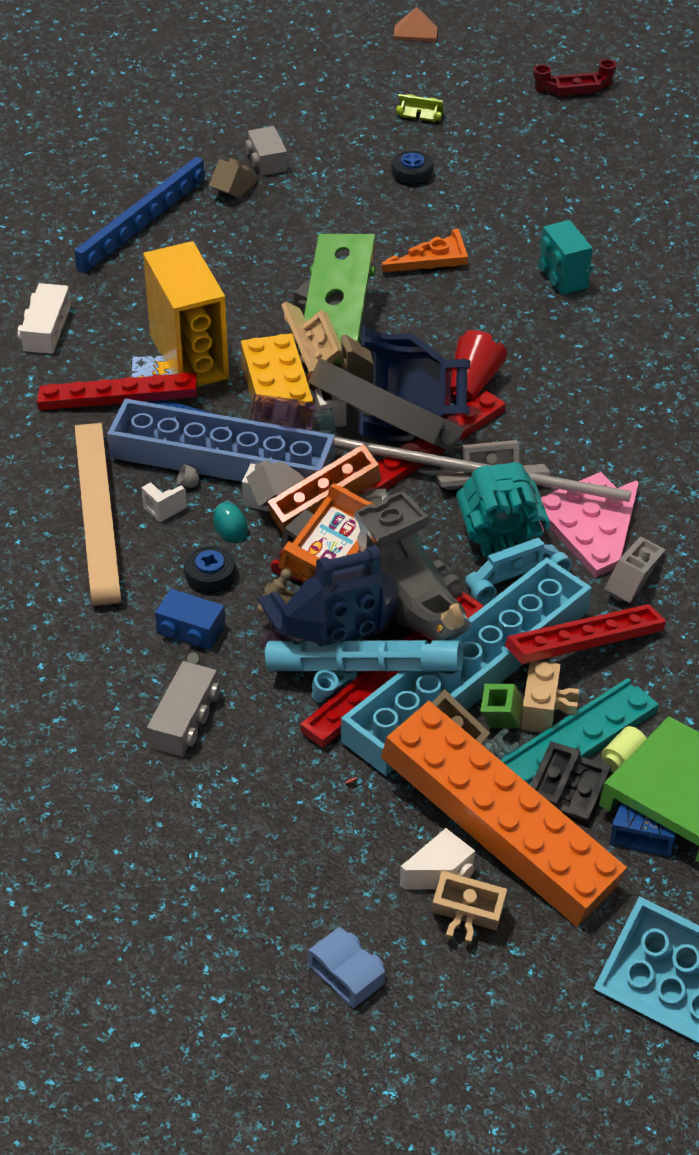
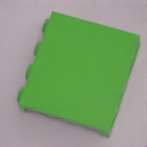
[599,716,699,862]

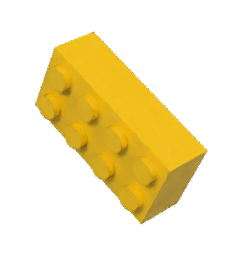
[241,333,314,428]

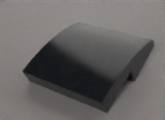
[531,741,611,825]

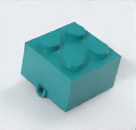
[538,220,594,295]

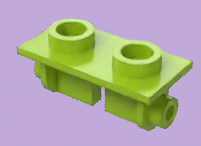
[396,94,444,123]

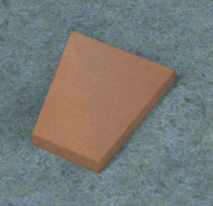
[393,7,438,42]

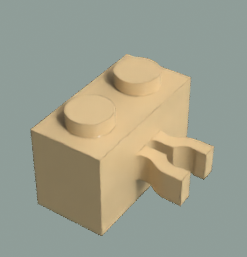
[520,661,579,733]
[432,871,507,945]

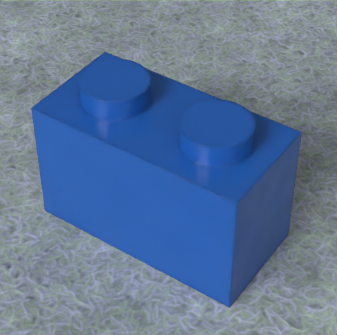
[155,589,225,650]

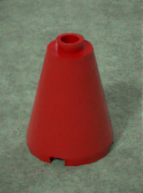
[451,330,507,403]

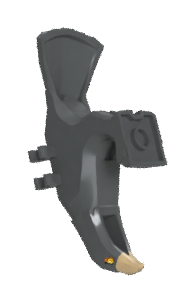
[354,489,472,640]

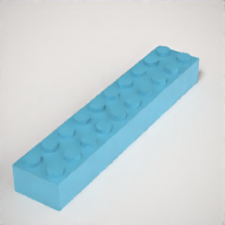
[341,557,592,776]

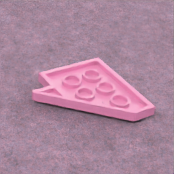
[541,472,639,578]

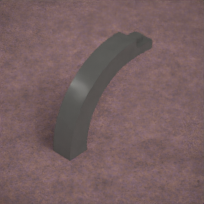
[308,358,464,453]

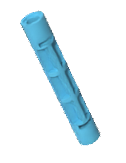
[265,640,463,671]

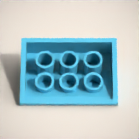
[593,896,699,1043]

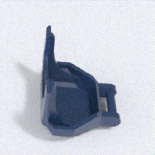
[359,325,470,443]
[257,545,399,647]

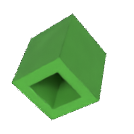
[480,684,523,728]

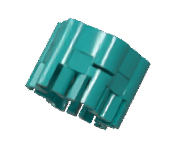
[456,462,550,559]

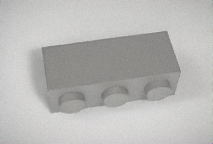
[147,661,221,757]

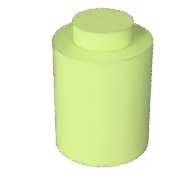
[601,726,647,773]

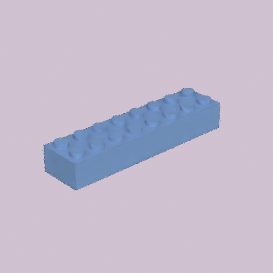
[107,399,335,482]

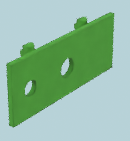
[298,234,376,365]

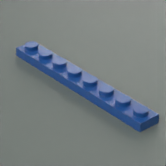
[74,156,205,273]

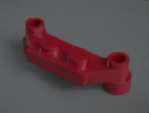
[533,59,617,96]

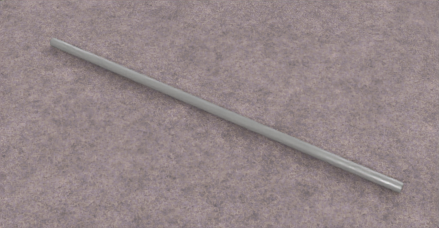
[335,437,631,502]

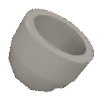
[177,464,199,488]

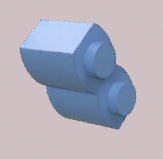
[308,927,385,1008]

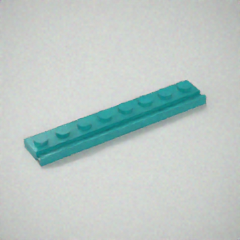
[500,678,659,786]

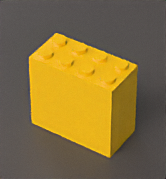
[143,241,229,387]

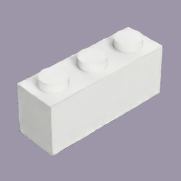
[18,283,71,354]

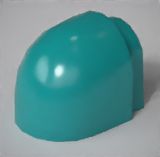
[213,502,248,543]

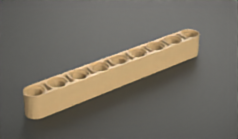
[75,423,121,606]

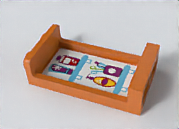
[278,483,375,582]

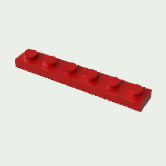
[37,373,198,410]
[505,604,667,664]

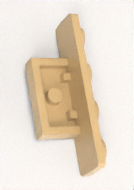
[281,301,341,372]

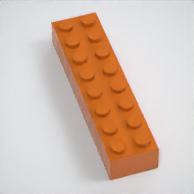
[381,701,627,927]

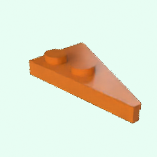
[382,228,468,273]

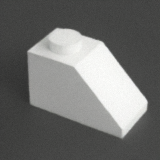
[400,828,475,890]

